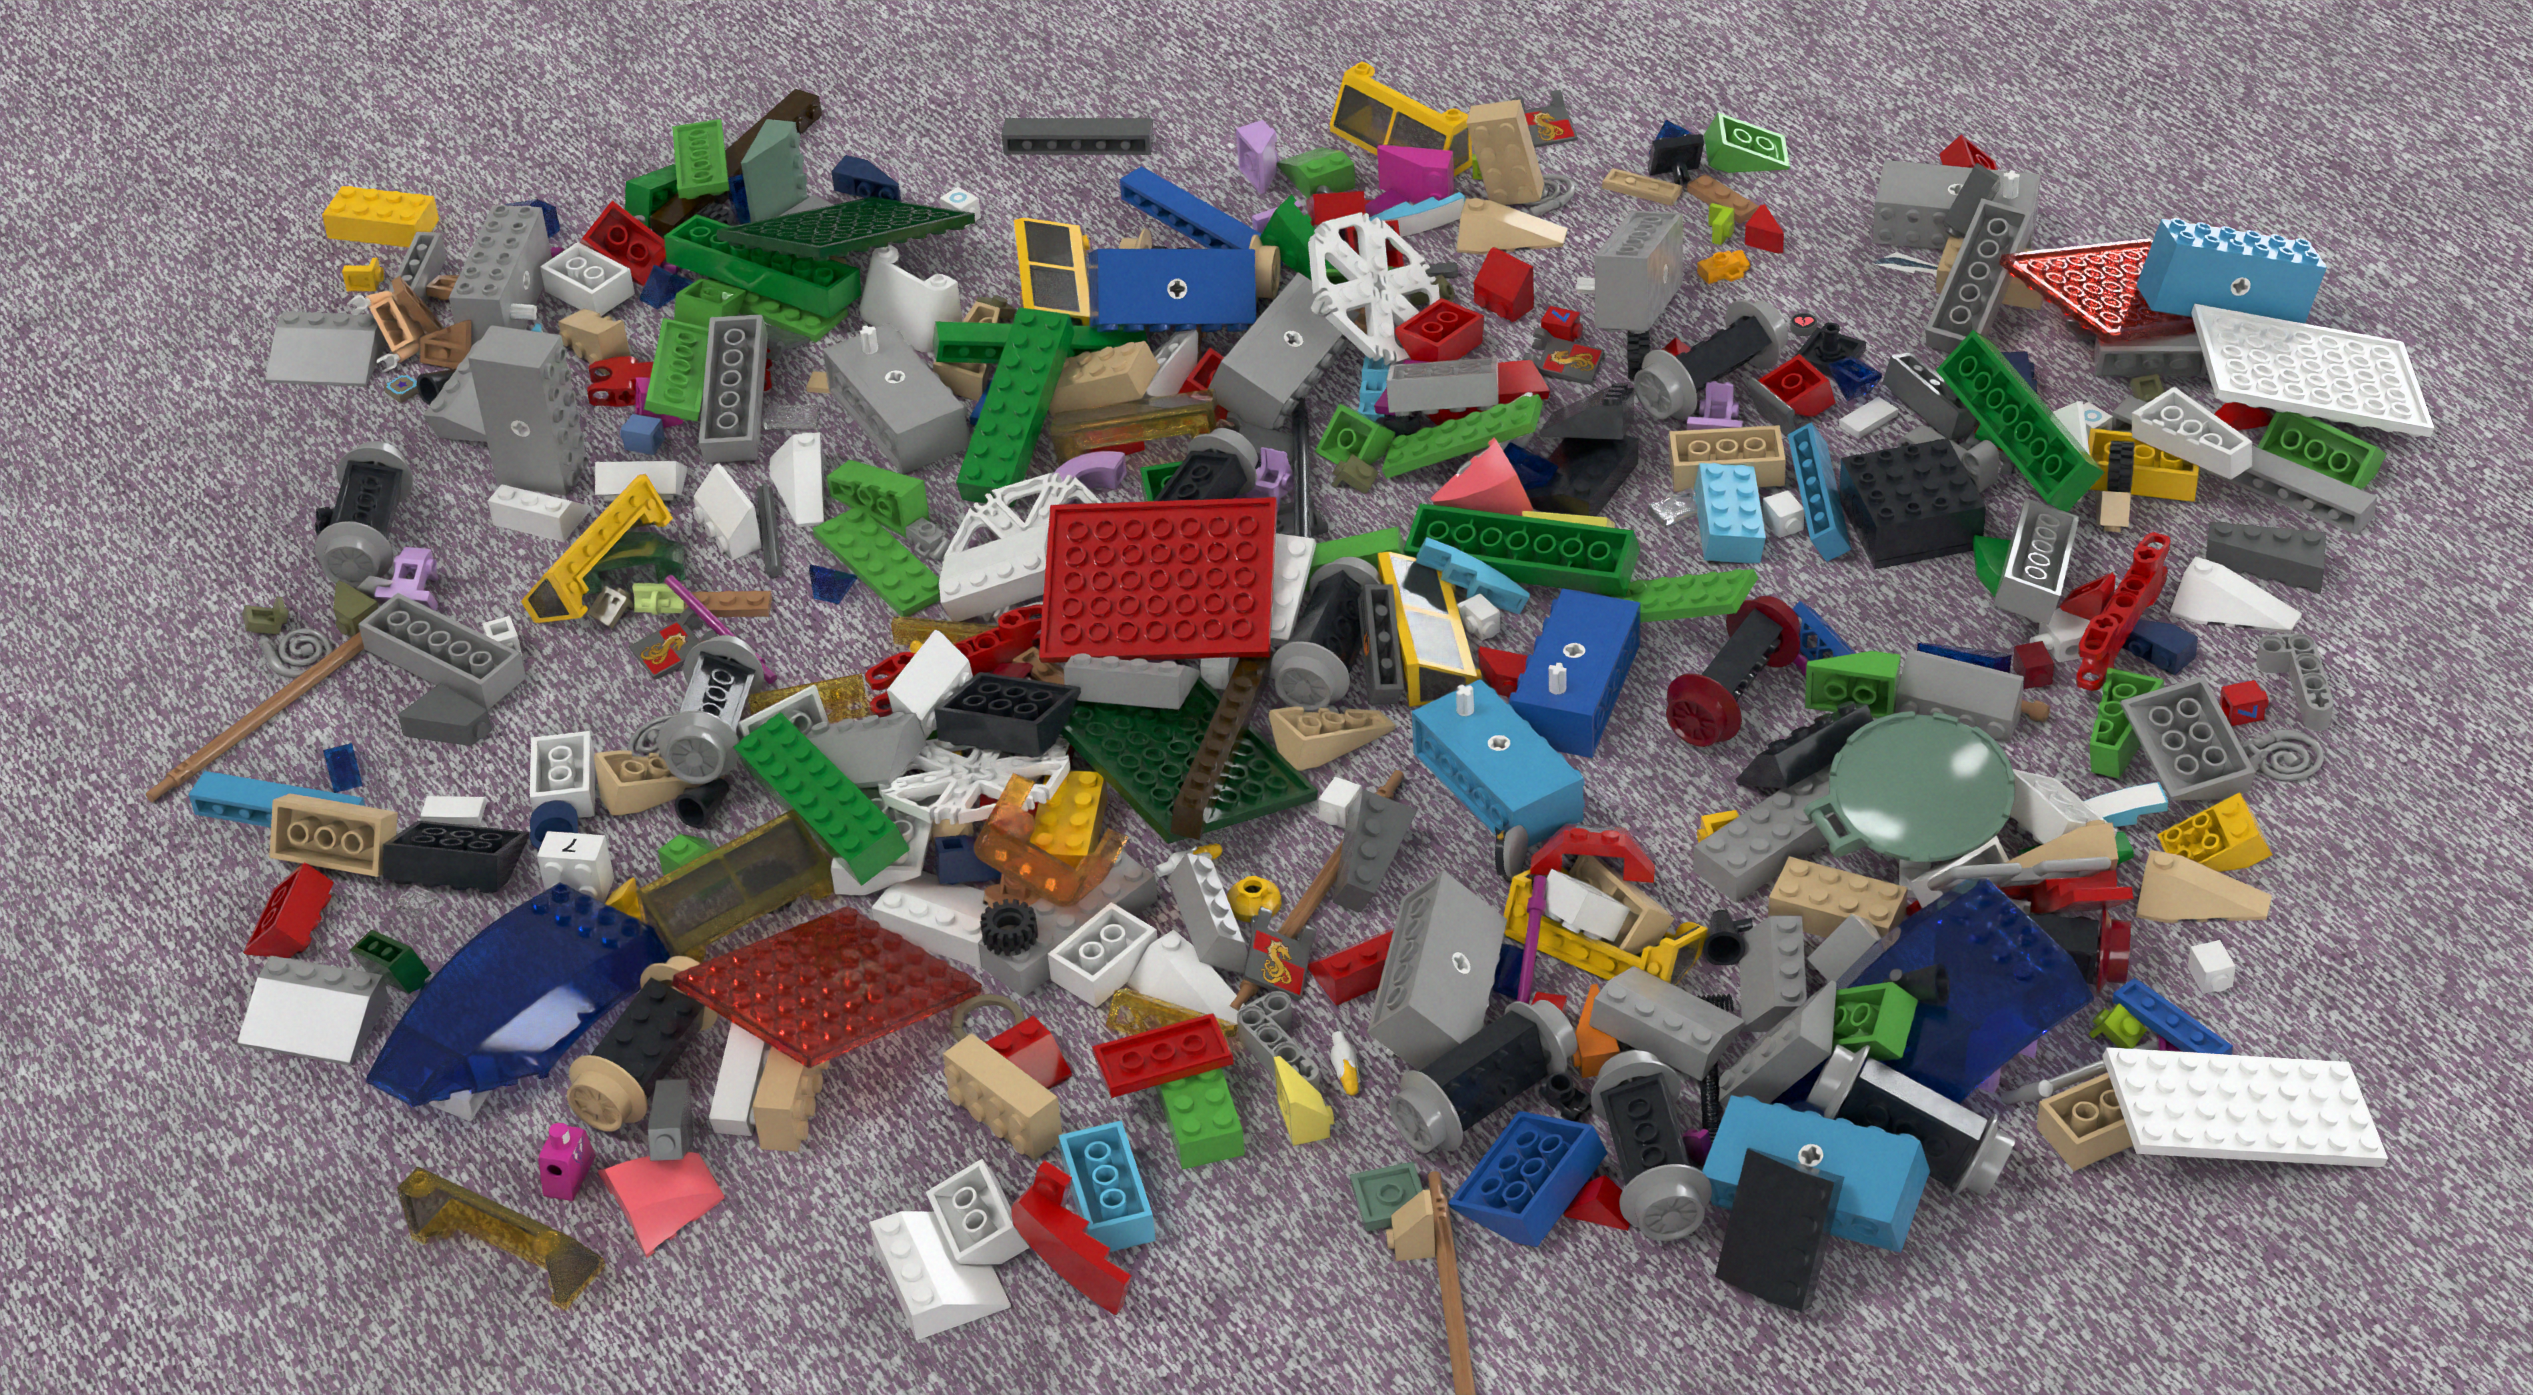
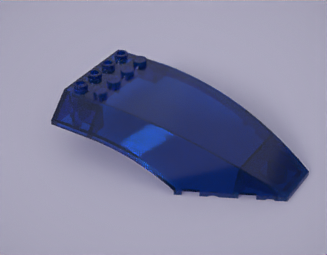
[1769,878,2094,1120]
[366,882,671,1107]

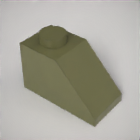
[333,580,379,637]

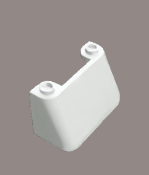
[859,244,962,352]

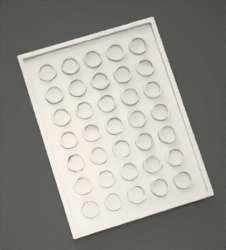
[2191,304,2434,437]

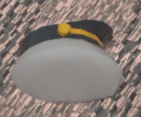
[1495,825,1528,878]

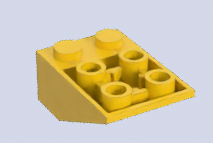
[2157,792,2273,872]

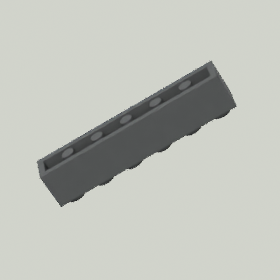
[1001,118,1154,155]

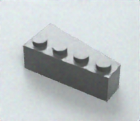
[2206,521,2326,594]
[1332,789,1418,912]

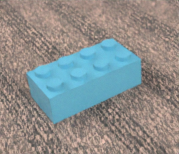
[1694,463,1766,563]
[1058,1120,1156,1252]

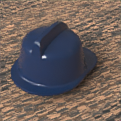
[530,800,578,852]

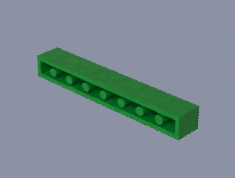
[932,321,1149,364]

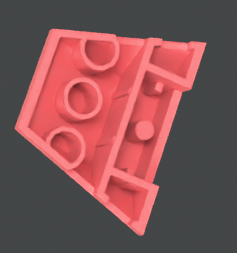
[1431,437,1533,516]
[598,1152,724,1258]

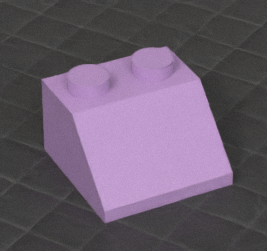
[1236,120,1278,194]

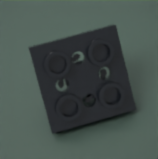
[1648,134,1704,185]
[1794,322,1866,380]

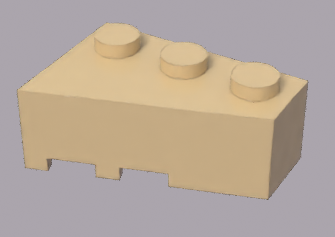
[558,308,630,375]

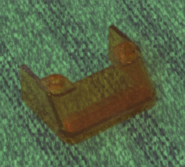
[974,773,1129,908]

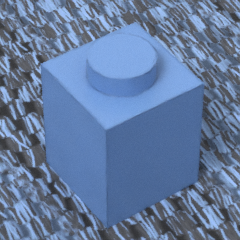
[620,414,665,455]

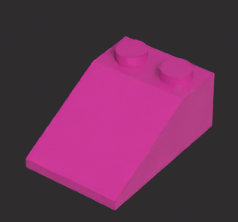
[1377,145,1454,204]

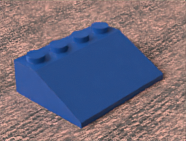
[1448,1111,1608,1247]

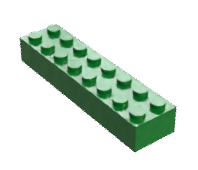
[664,214,861,318]
[956,307,1075,508]
[1936,330,2105,512]
[1403,503,1640,597]
[733,712,910,886]

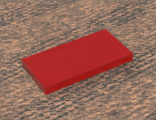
[1092,1013,1234,1098]

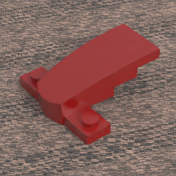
[1427,360,1550,426]
[1989,870,2134,914]
[1011,1160,1132,1315]

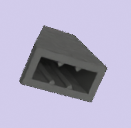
[1943,163,2001,239]
[398,683,492,746]
[648,1078,694,1161]

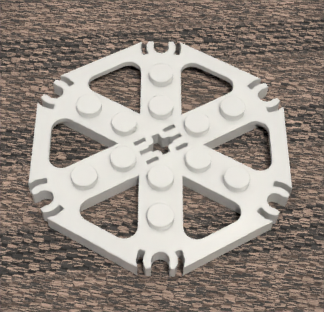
[1308,212,1440,365]
[942,473,1102,623]
[878,738,1071,824]

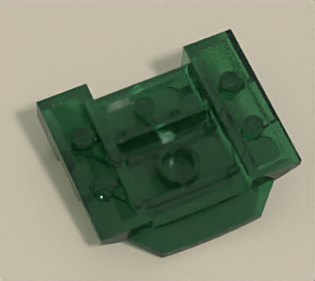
[582,532,686,595]

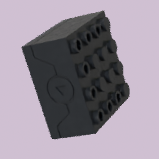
[1839,438,1986,570]

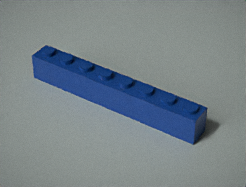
[1119,166,1283,266]

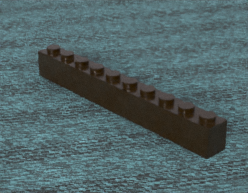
[649,89,822,239]
[1170,651,1273,840]

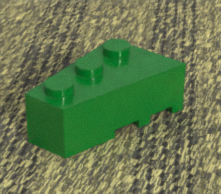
[625,164,678,230]
[1260,194,1336,281]

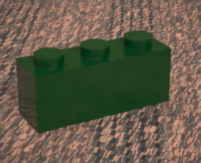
[349,930,432,994]

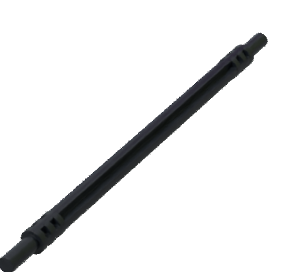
[1292,398,1311,579]

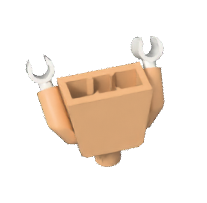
[347,291,424,372]

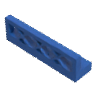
[1793,601,1855,661]

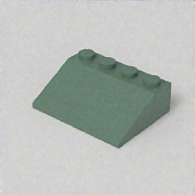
[741,119,810,222]

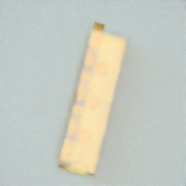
[891,616,998,646]
[748,673,870,724]
[1106,989,1238,1041]

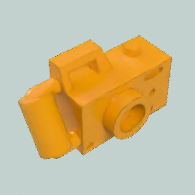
[1697,250,1751,284]

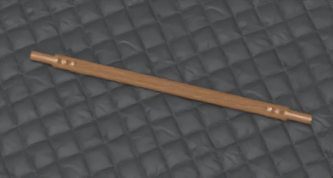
[145,631,365,802]
[1229,770,1404,1011]
[1428,1171,1476,1395]

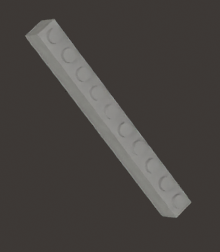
[2112,395,2377,535]

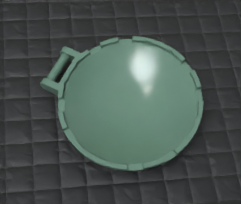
[1803,711,2015,862]

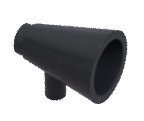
[417,369,456,406]
[674,778,729,829]
[1703,910,1754,965]
[1883,963,1950,1007]

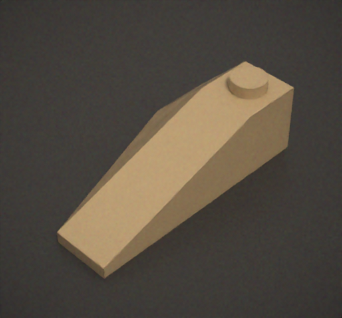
[1457,198,1567,255]
[1269,707,1396,771]
[594,750,725,816]
[2005,820,2118,871]
[2136,850,2272,923]
[1569,855,1675,955]

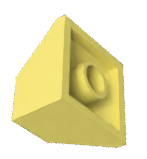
[1274,1056,1334,1146]

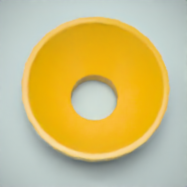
[1227,876,1282,923]

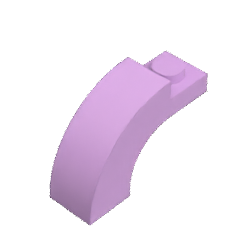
[1053,451,1127,504]

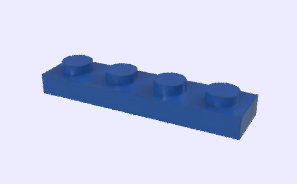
[2112,977,2233,1055]

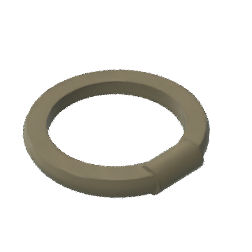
[950,994,1025,1042]

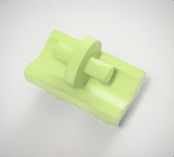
[632,583,685,615]

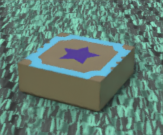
[384,373,418,403]

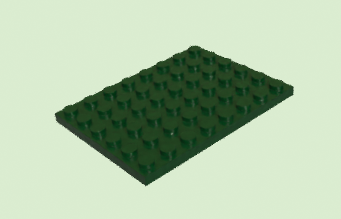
[717,197,975,261]
[1060,664,1318,844]

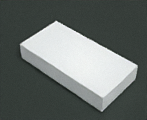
[1839,396,1898,439]
[420,796,486,825]

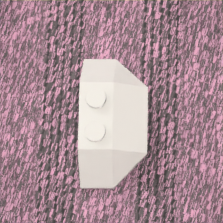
[1137,330,1198,404]

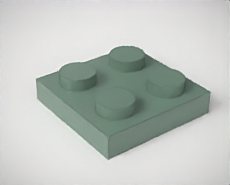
[1350,1162,1423,1231]

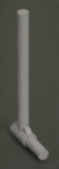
[2001,1041,2158,1105]

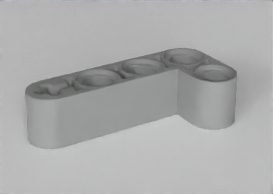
[1898,425,1999,494]
[2256,633,2334,731]
[1237,991,1320,1092]

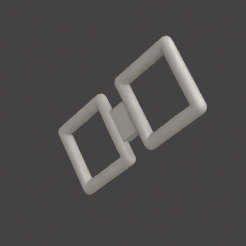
[1927,857,2111,891]

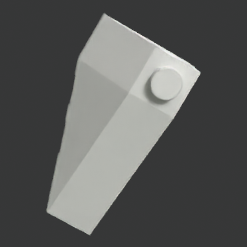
[769,432,824,527]
[2170,556,2302,634]
[1128,930,1246,1035]

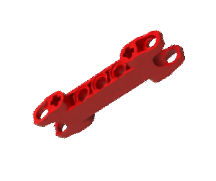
[587,348,773,407]
[2076,532,2171,692]
[865,604,1043,717]

